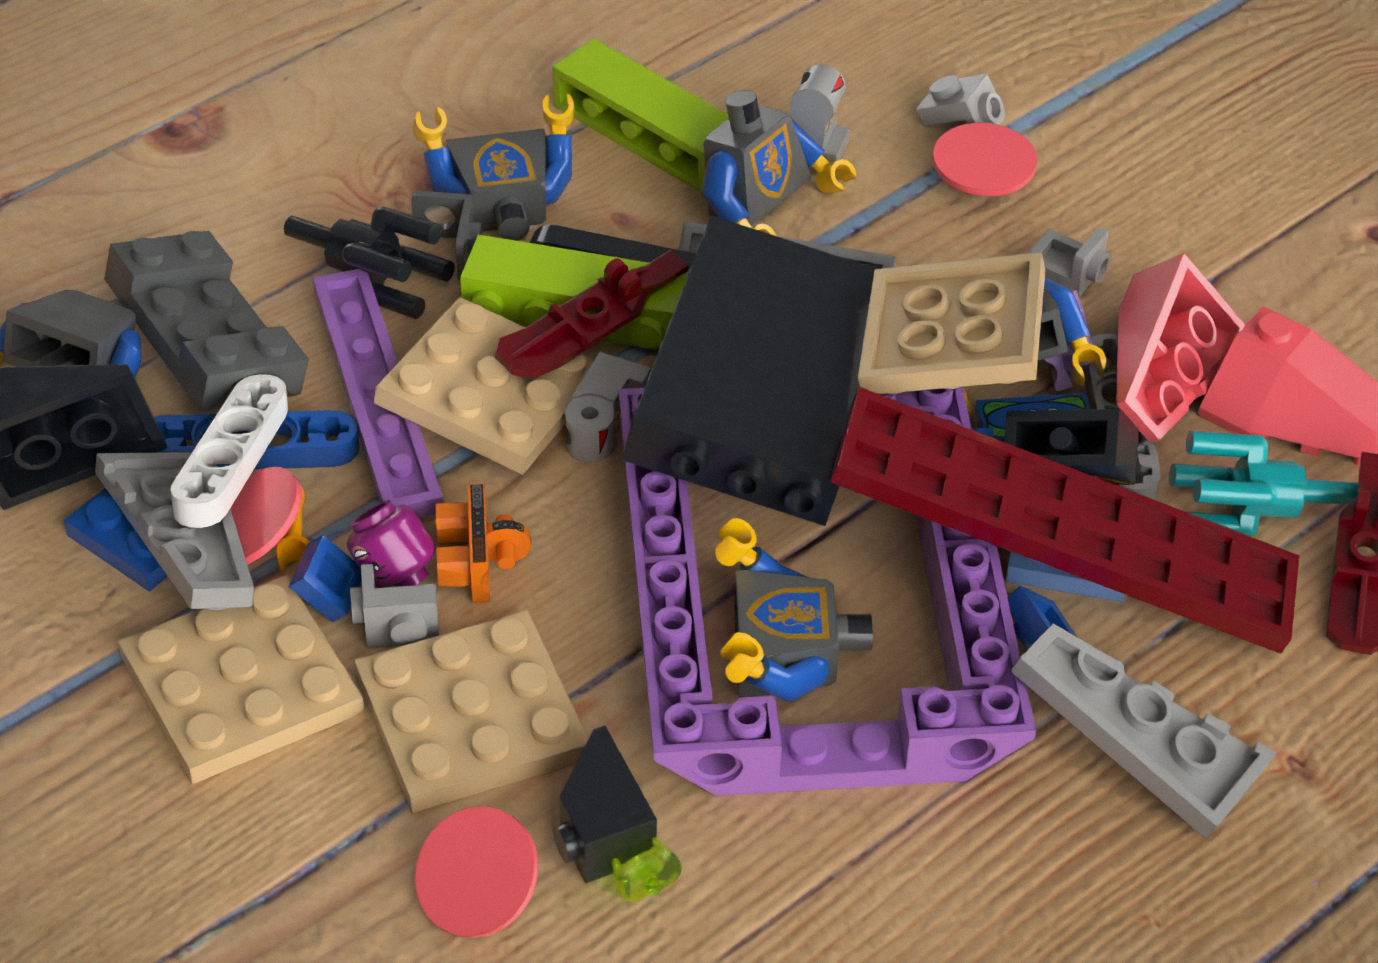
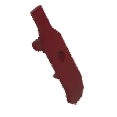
[495,249,689,379]
[1326,452,1378,655]

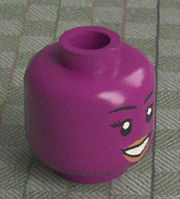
[346,500,436,588]

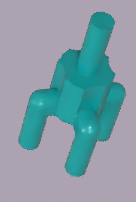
[1169,431,1358,536]

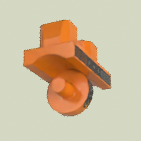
[435,483,531,603]

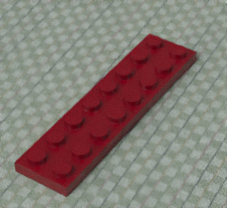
[830,387,1300,654]

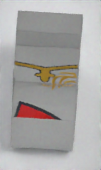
[789,64,850,162]
[565,352,651,462]

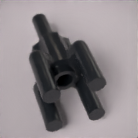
[284,206,455,319]

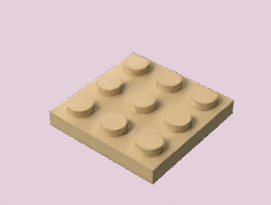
[858,252,1045,394]
[374,297,594,475]
[118,575,364,785]
[354,610,588,814]

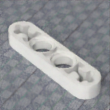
[170,374,288,528]

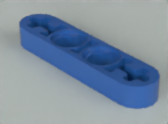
[154,410,360,469]

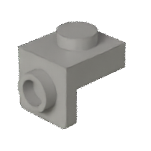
[916,74,1006,126]
[1027,227,1111,297]
[350,564,439,647]

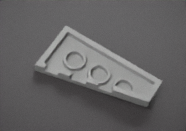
[95,452,254,611]
[1011,624,1277,839]

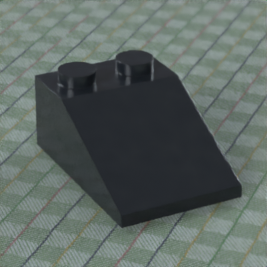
[0,364,168,510]

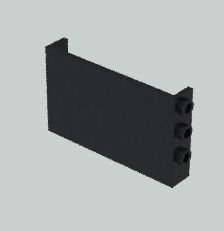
[621,215,876,526]

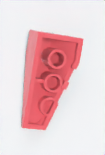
[1116,253,1245,443]
[1198,306,1378,466]

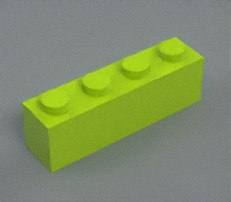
[552,38,729,193]
[460,234,689,351]

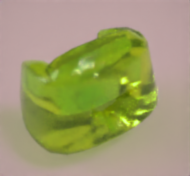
[612,837,682,902]

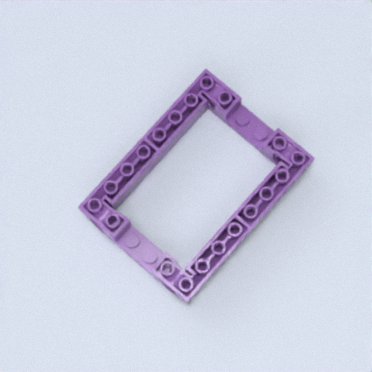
[619,387,1036,796]

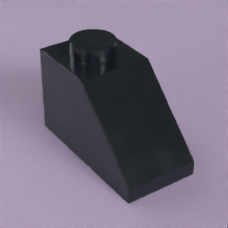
[553,725,657,883]

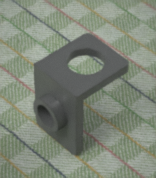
[411,191,483,280]

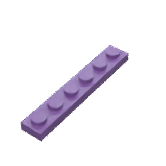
[313,269,443,518]

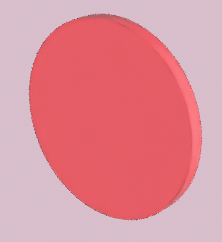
[933,123,1037,196]
[230,467,302,565]
[415,806,538,938]

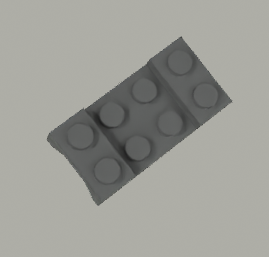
[104,231,309,412]

